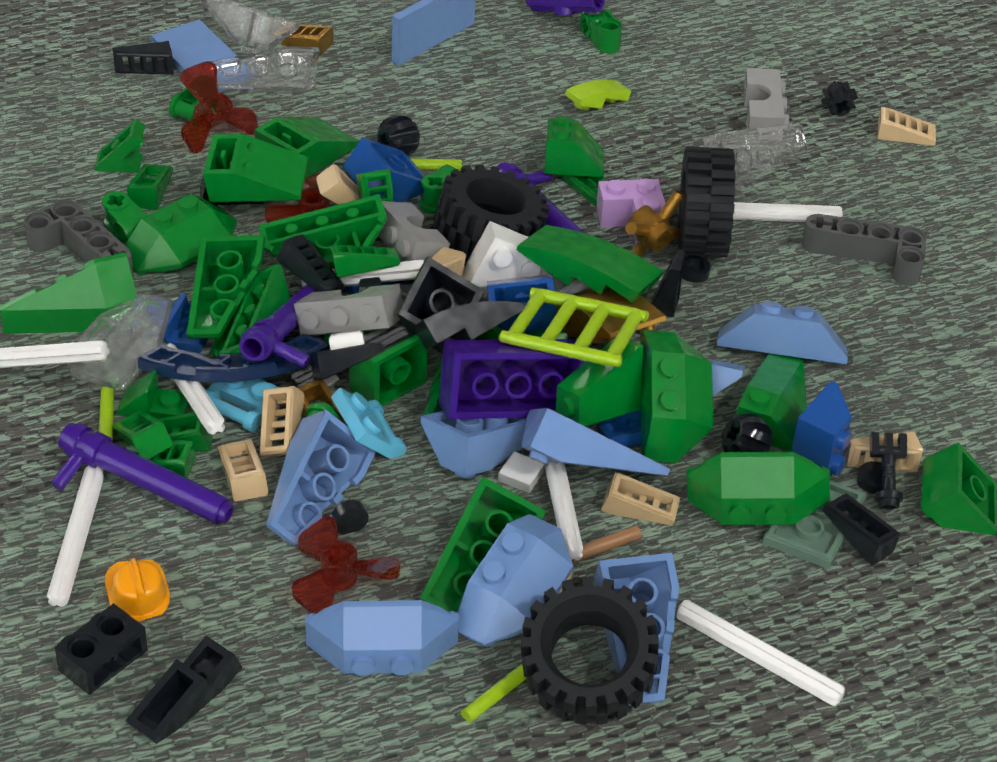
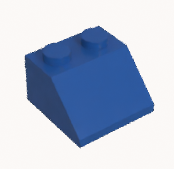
[343,137,425,202]
[791,380,852,477]

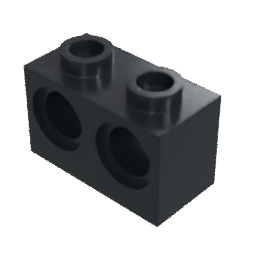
[55,603,148,695]

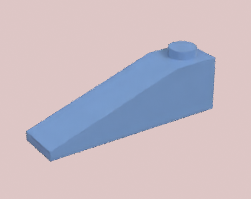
[521,408,671,475]
[266,410,376,546]
[420,411,527,478]
[593,553,680,706]

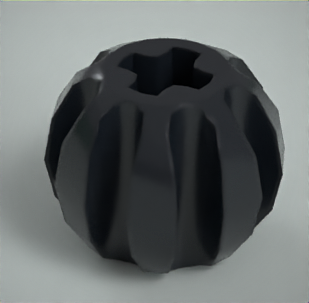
[377,115,420,156]
[721,413,773,452]

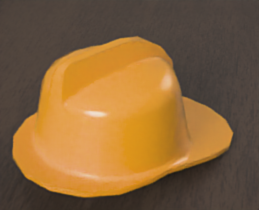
[105,558,170,622]

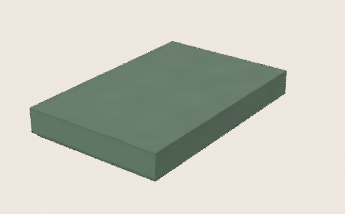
[762,480,867,570]

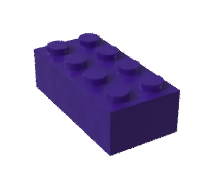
[439,339,586,419]

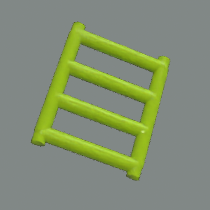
[499,287,649,368]

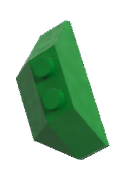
[125,193,237,275]
[258,194,387,267]
[209,263,290,359]
[640,330,713,464]
[686,452,830,525]

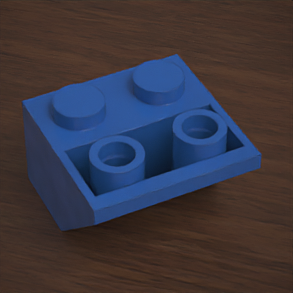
[487,274,557,332]

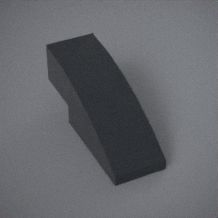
[413,301,525,350]
[125,636,243,744]

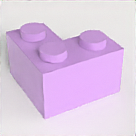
[596,178,665,245]

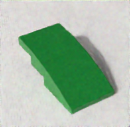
[516,225,664,303]

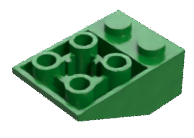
[255,117,359,179]
[203,134,309,203]

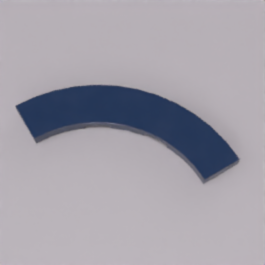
[137,334,330,382]

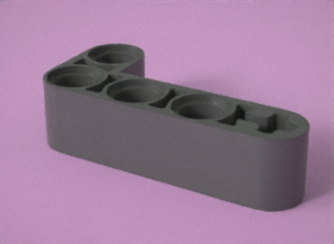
[24,200,134,280]
[802,214,926,286]

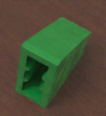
[556,338,643,426]

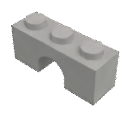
[743,68,789,141]
[378,201,450,262]
[294,284,403,335]

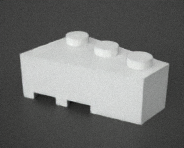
[462,221,566,292]

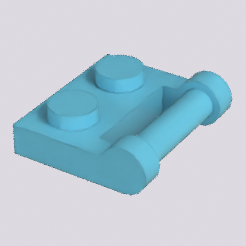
[204,379,281,433]
[331,388,407,459]

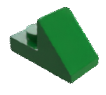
[94,119,145,173]
[117,370,190,419]

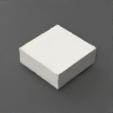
[329,330,365,350]
[498,451,545,493]

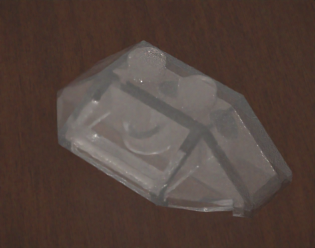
[66,293,172,391]

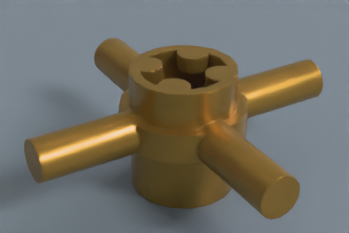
[625,190,685,258]

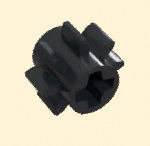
[821,81,858,116]

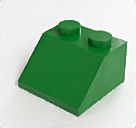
[544,116,604,178]
[349,333,427,407]
[920,442,997,535]

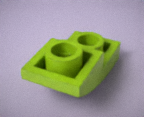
[565,80,631,111]

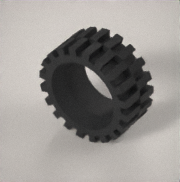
[678,146,736,258]
[433,165,549,257]
[521,576,659,725]

